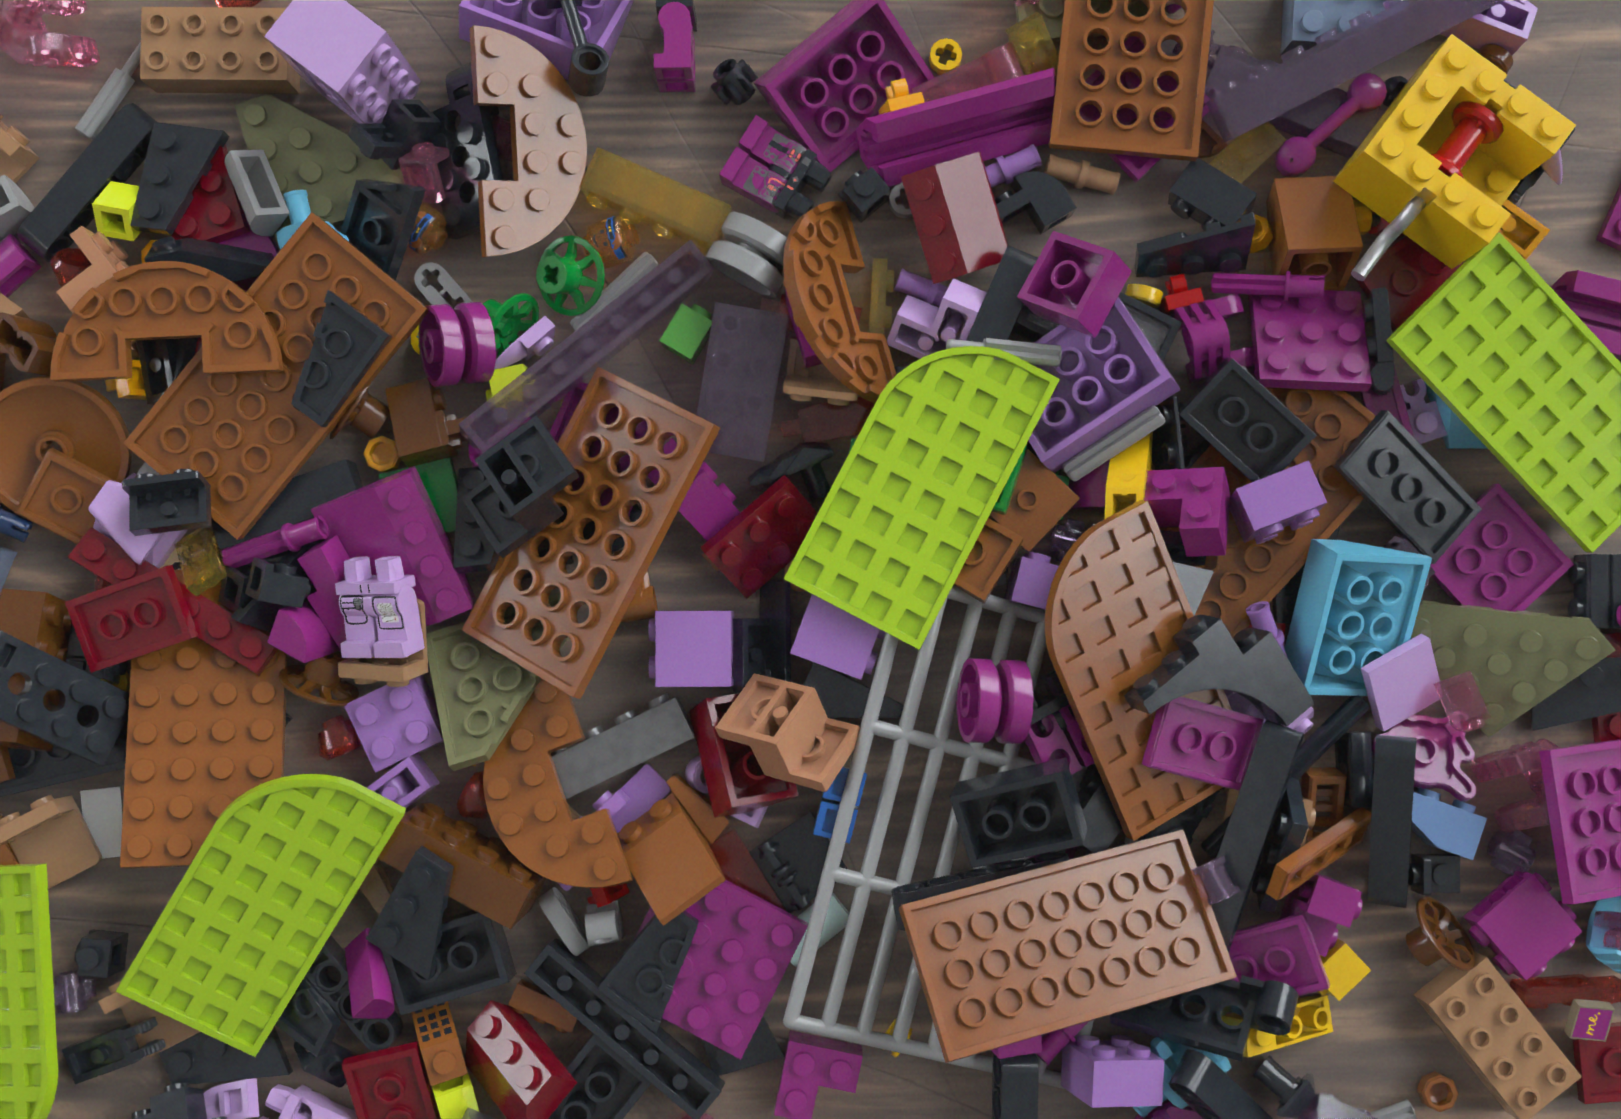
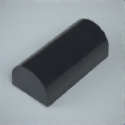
[1335,731,1373,808]

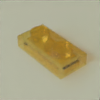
[1005,12,1058,76]
[1209,114,1287,183]
[868,258,894,334]
[174,527,227,597]

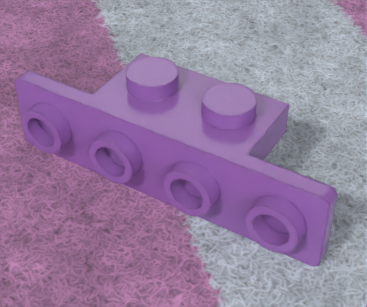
[558,764,671,891]

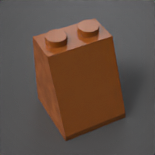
[1266,175,1363,291]

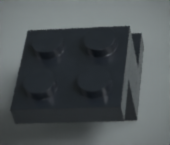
[461,415,580,558]

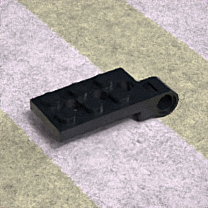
[429,62,503,240]
[0,630,129,766]
[1110,975,1299,1062]

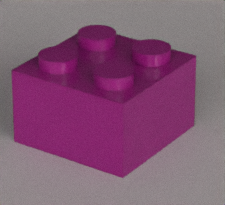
[1017,231,1132,338]

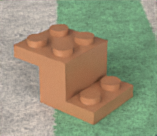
[56,226,139,360]
[715,673,860,792]

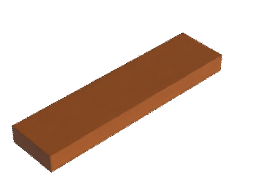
[1266,807,1372,900]

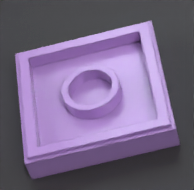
[1361,634,1444,732]

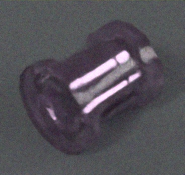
[1192,856,1241,905]

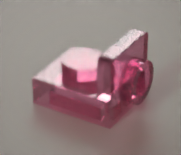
[398,142,450,204]
[1434,671,1492,732]

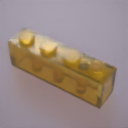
[579,147,732,254]

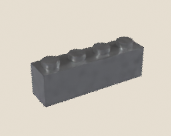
[551,693,695,799]

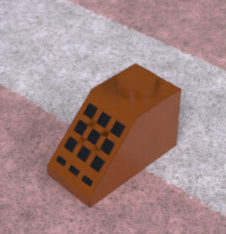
[411,1001,468,1086]

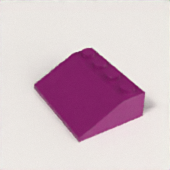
[754,0,938,172]
[311,466,476,626]

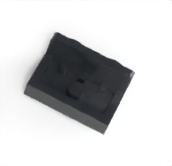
[122,469,211,536]

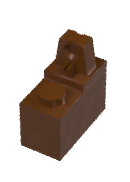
[385,378,481,467]

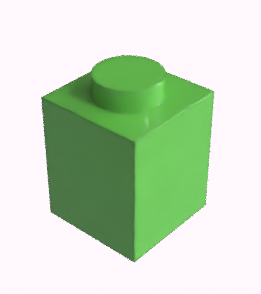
[659,303,715,365]

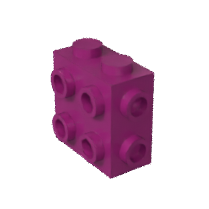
[1463,869,1583,980]

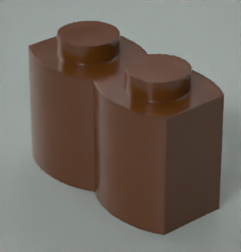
[0,313,57,376]

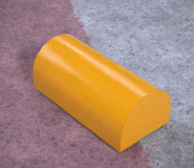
[1498,199,1550,260]

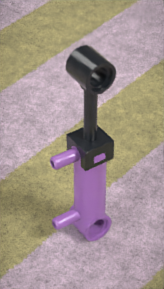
[544,0,609,97]

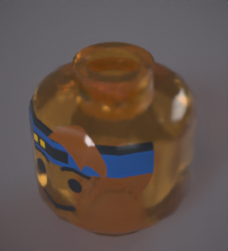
[407,200,448,254]
[583,216,640,269]

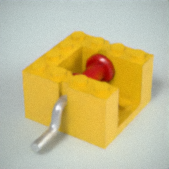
[1333,34,1576,281]

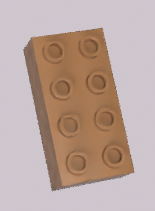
[140,7,300,94]
[1413,951,1582,1119]

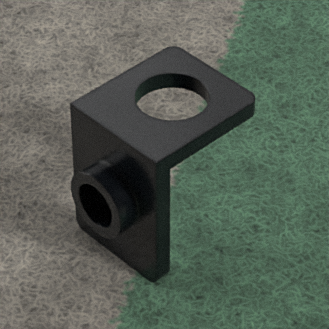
[294,1041,358,1088]

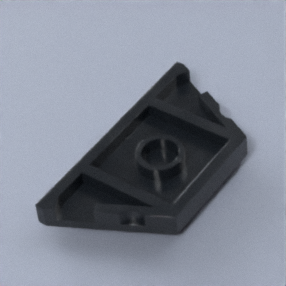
[340,179,426,281]

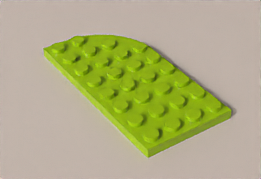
[1386,232,1621,553]
[784,346,1060,650]
[115,774,406,1057]
[0,863,58,1119]

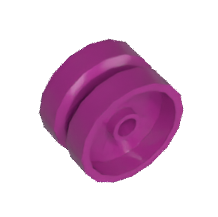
[418,302,496,387]
[957,658,1033,744]

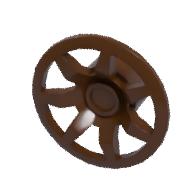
[330,383,390,439]
[278,651,359,706]
[1406,896,1475,971]

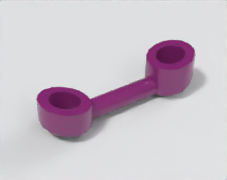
[1275,73,1387,177]

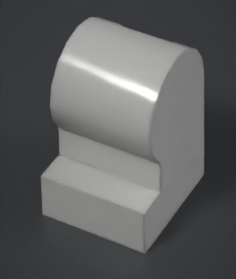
[585,899,625,946]

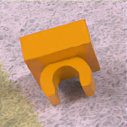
[878,78,925,115]
[105,360,146,400]

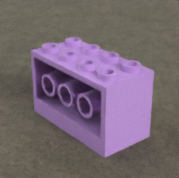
[264,0,421,123]

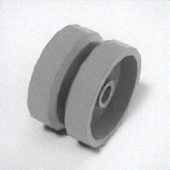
[705,211,787,298]

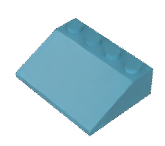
[1285,539,1432,696]

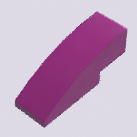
[297,534,350,659]

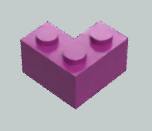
[648,438,740,541]
[1144,467,1231,557]
[1279,873,1362,957]
[774,1030,863,1119]

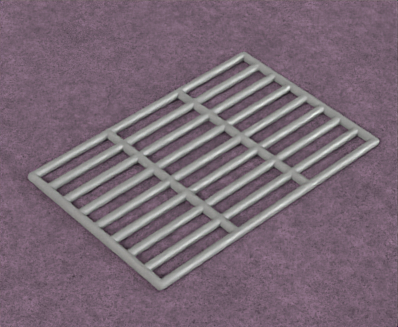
[783,585,1138,1089]

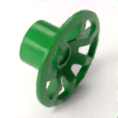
[536,235,605,316]
[483,293,539,357]

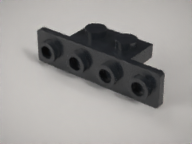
[733,581,791,693]

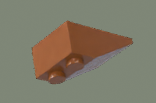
[617,793,726,926]

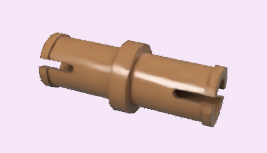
[1044,154,1120,195]

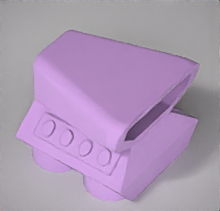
[88,473,187,568]

